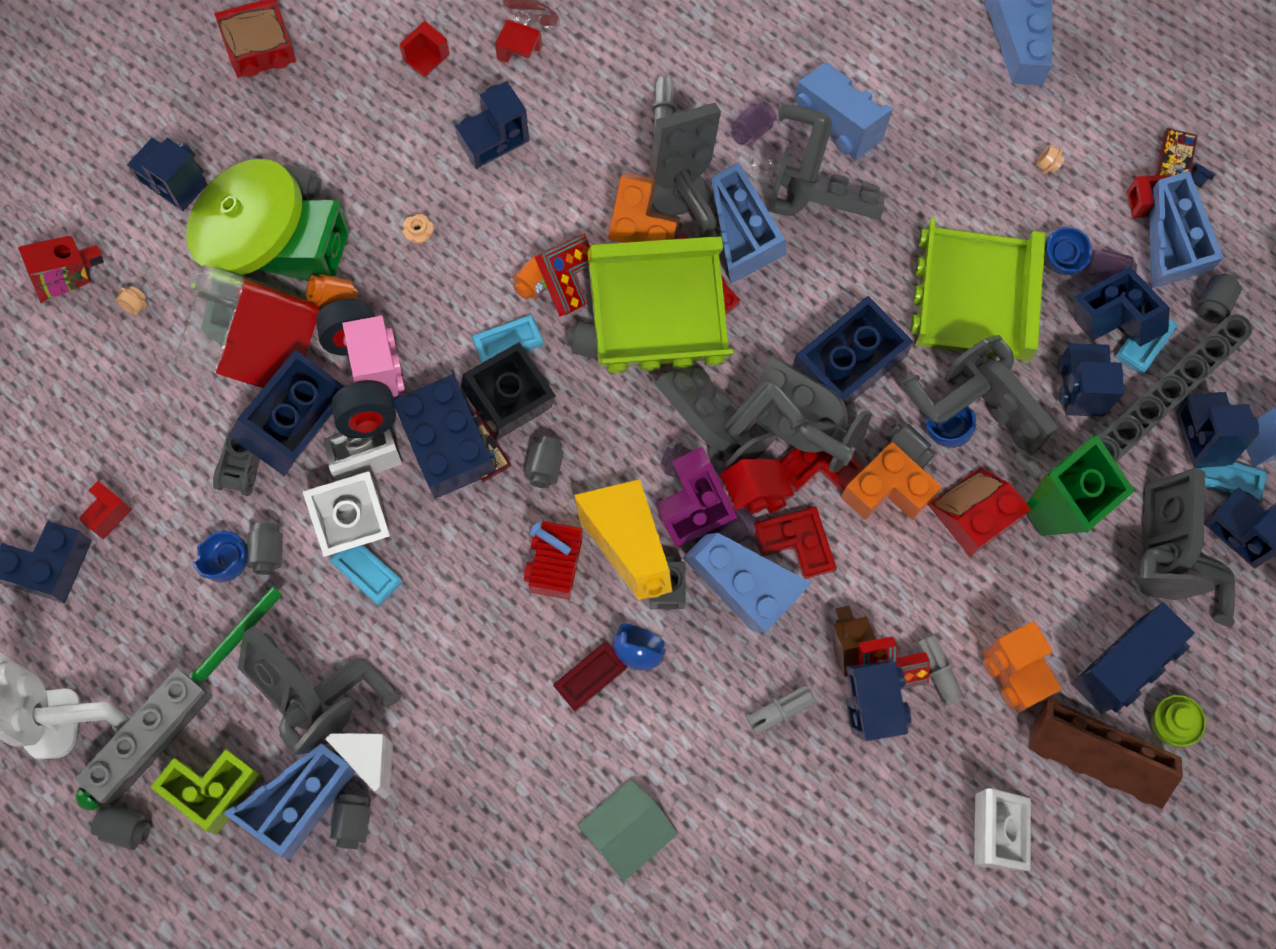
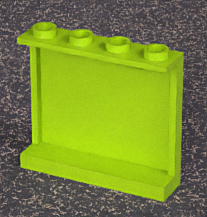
[910,217,1046,361]
[587,236,734,373]

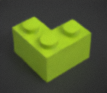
[150,749,263,835]

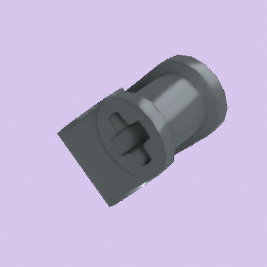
[213,432,260,496]

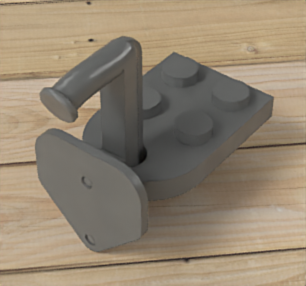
[650,102,721,238]
[768,102,885,220]
[901,335,1058,455]
[751,357,872,473]
[654,365,809,480]
[1140,468,1235,626]
[238,625,401,755]

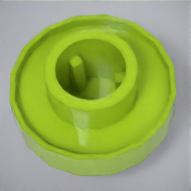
[1151,695,1206,748]

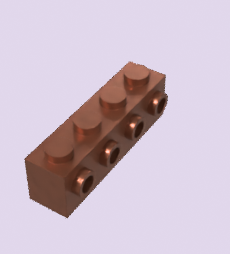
[1028,698,1183,809]

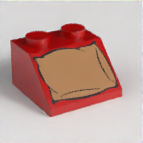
[214,0,297,78]
[928,467,1031,557]

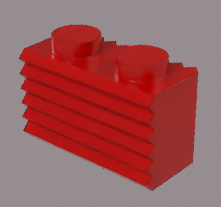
[720,459,795,514]
[524,521,583,600]

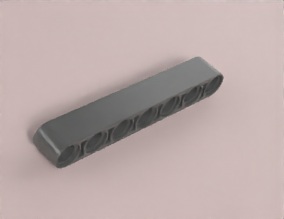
[1099,314,1253,462]

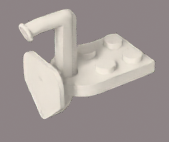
[0,652,131,760]

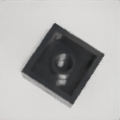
[461,342,556,441]

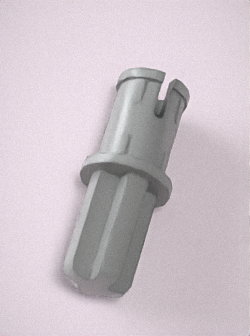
[652,76,676,136]
[918,636,965,706]
[746,686,815,736]

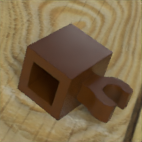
[833,605,876,677]

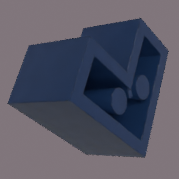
[455,81,530,169]
[127,138,208,212]
[1074,267,1170,347]
[1057,343,1124,417]
[1176,392,1259,468]
[1204,487,1276,569]
[0,521,92,604]
[846,660,911,741]

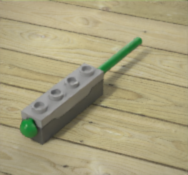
[75,586,282,810]

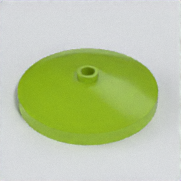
[186,159,302,276]

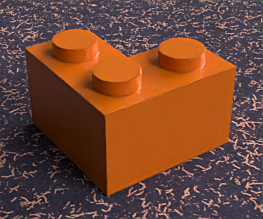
[608,172,681,243]
[841,442,942,521]
[982,621,1062,714]

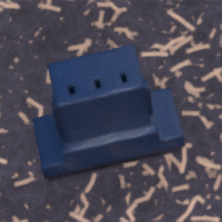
[1192,162,1216,188]

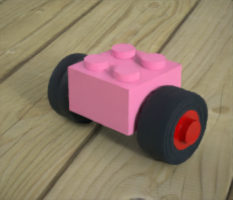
[316,299,405,438]

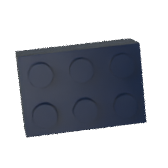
[792,295,914,407]
[228,350,345,476]
[393,374,496,499]
[1071,602,1195,714]

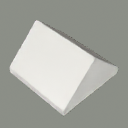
[324,429,402,481]
[303,471,390,557]
[326,734,393,799]
[974,789,1031,871]

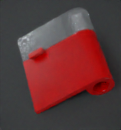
[175,265,320,388]

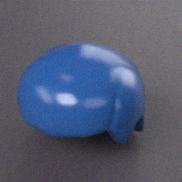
[1044,227,1092,275]
[925,406,976,448]
[193,530,247,583]
[613,623,666,671]

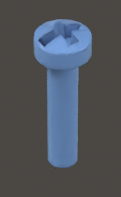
[529,522,572,555]

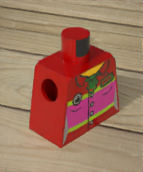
[18,236,104,304]

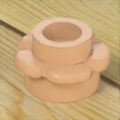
[1036,145,1065,174]
[403,214,434,243]
[115,286,147,316]

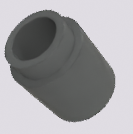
[283,164,322,200]
[1198,274,1242,323]
[567,322,598,359]
[885,424,936,469]
[524,436,564,489]
[246,522,283,575]
[330,795,371,849]
[91,805,151,850]

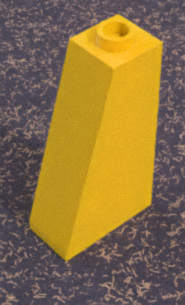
[574,479,672,600]

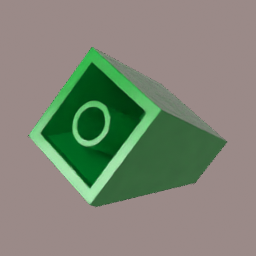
[258,200,350,281]
[1027,434,1135,536]

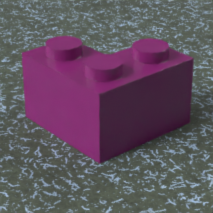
[655,446,738,547]

